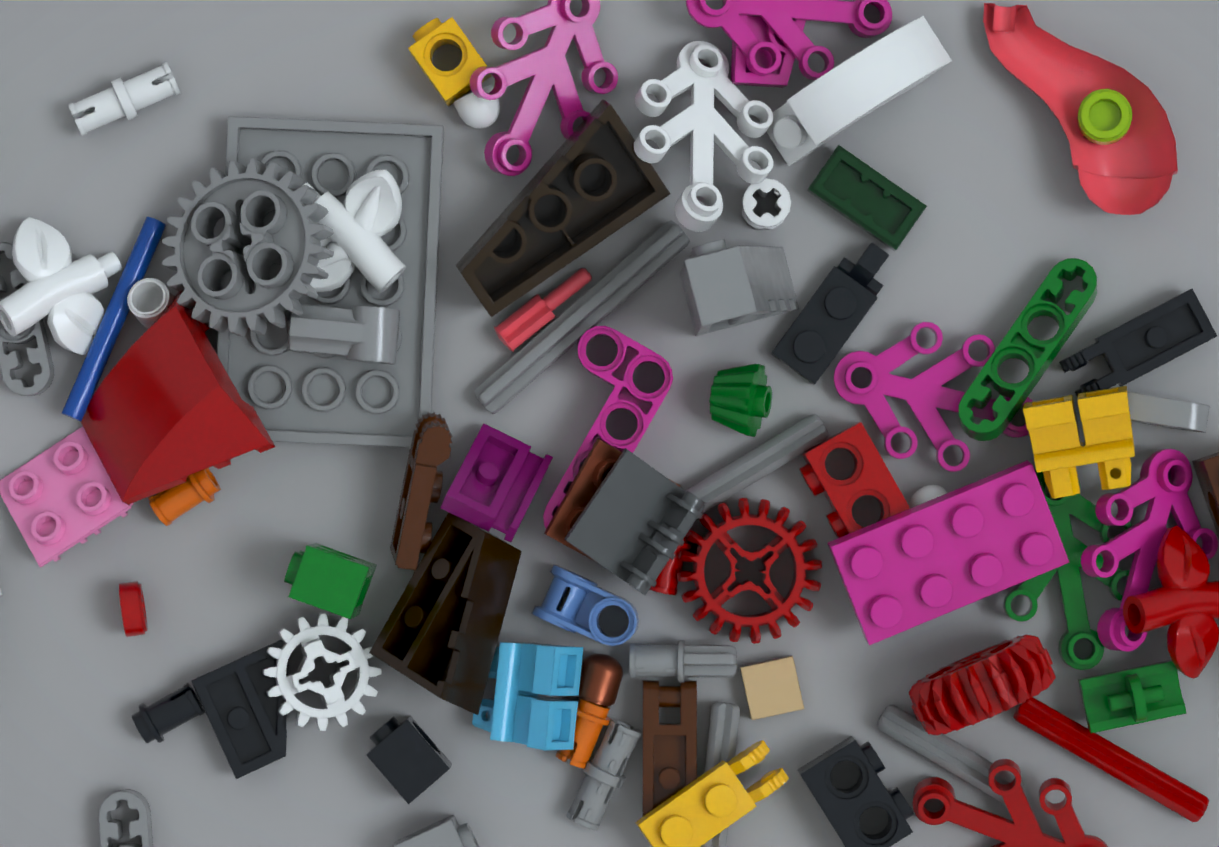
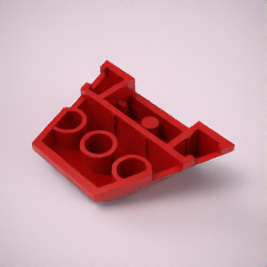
[81,291,275,505]

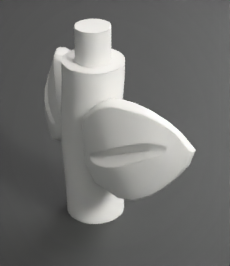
[301,170,406,294]
[0,217,122,355]

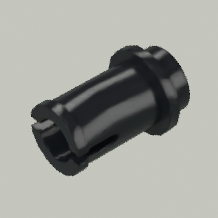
[132,683,205,744]

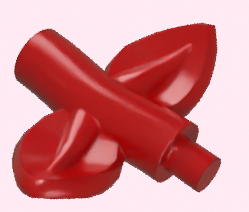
[1123,525,1219,679]

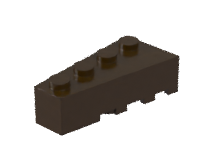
[456,99,670,317]

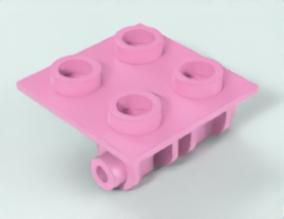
[0,426,134,567]

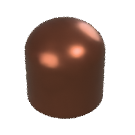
[575,654,623,707]

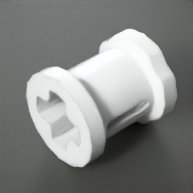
[741,178,791,230]

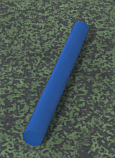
[62,217,166,422]

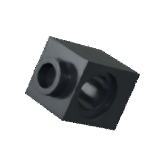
[366,716,452,804]

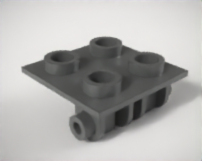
[564,448,706,595]

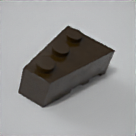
[369,512,522,715]

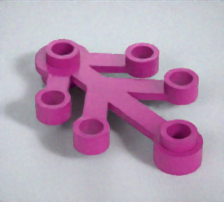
[470,0,618,176]
[686,0,892,80]
[833,322,1033,472]
[1081,449,1218,652]

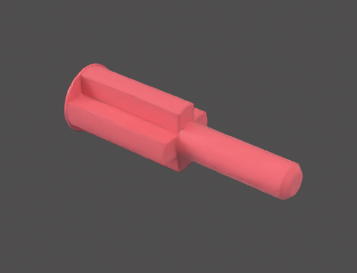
[494,268,592,352]

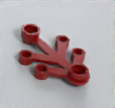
[912,759,1108,847]

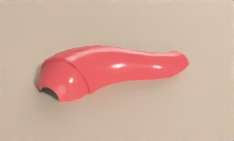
[983,3,1178,215]

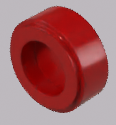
[119,581,148,637]

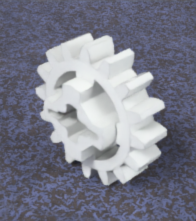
[263,613,382,731]

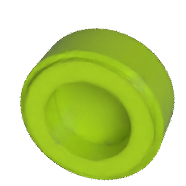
[1077,89,1132,145]

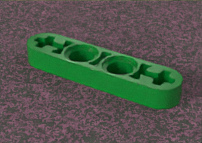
[959,258,1097,441]

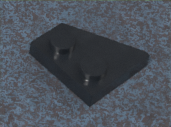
[191,640,289,779]

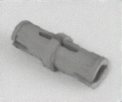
[566,718,642,830]

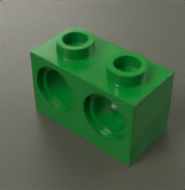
[284,543,377,619]

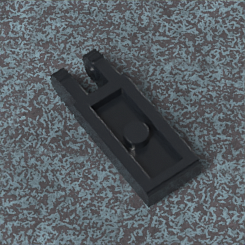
[1059,289,1217,398]

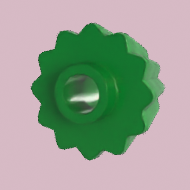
[709,364,772,437]

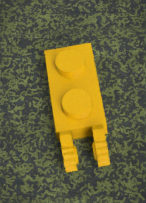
[635,740,789,847]

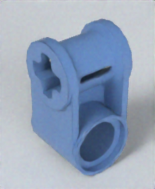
[532,565,639,646]

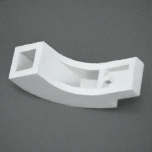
[760,16,952,166]

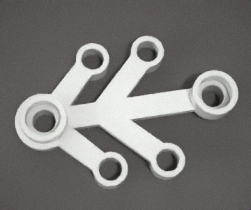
[634,41,773,232]

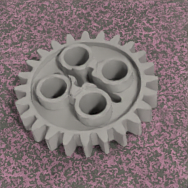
[162,158,334,337]

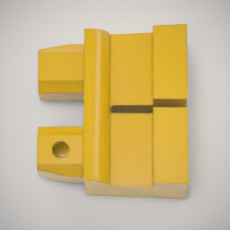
[1023,386,1135,499]

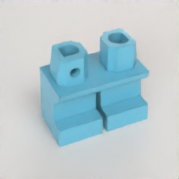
[472,642,584,751]

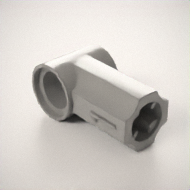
[289,304,400,365]

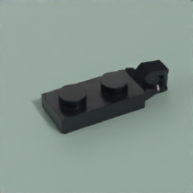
[771,242,889,385]

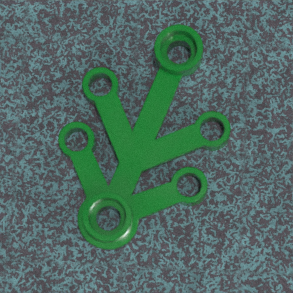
[1003,469,1132,670]

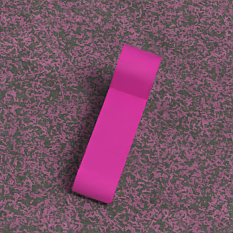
[543,326,673,529]

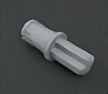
[629,640,737,683]

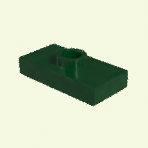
[807,145,927,251]

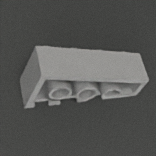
[680,239,799,336]

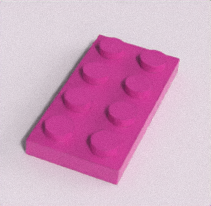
[827,460,1070,645]

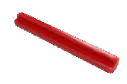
[1013,697,1209,822]

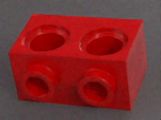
[799,422,910,538]

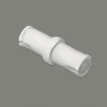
[68,62,181,136]

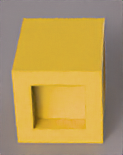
[408,17,491,107]

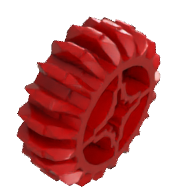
[677,498,822,644]
[908,634,1056,735]

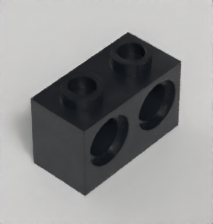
[798,736,914,847]

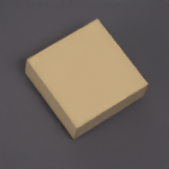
[740,656,804,720]

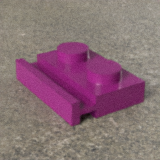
[440,423,553,542]

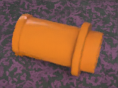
[148,468,221,526]
[556,698,611,769]

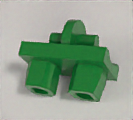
[1078,660,1187,733]

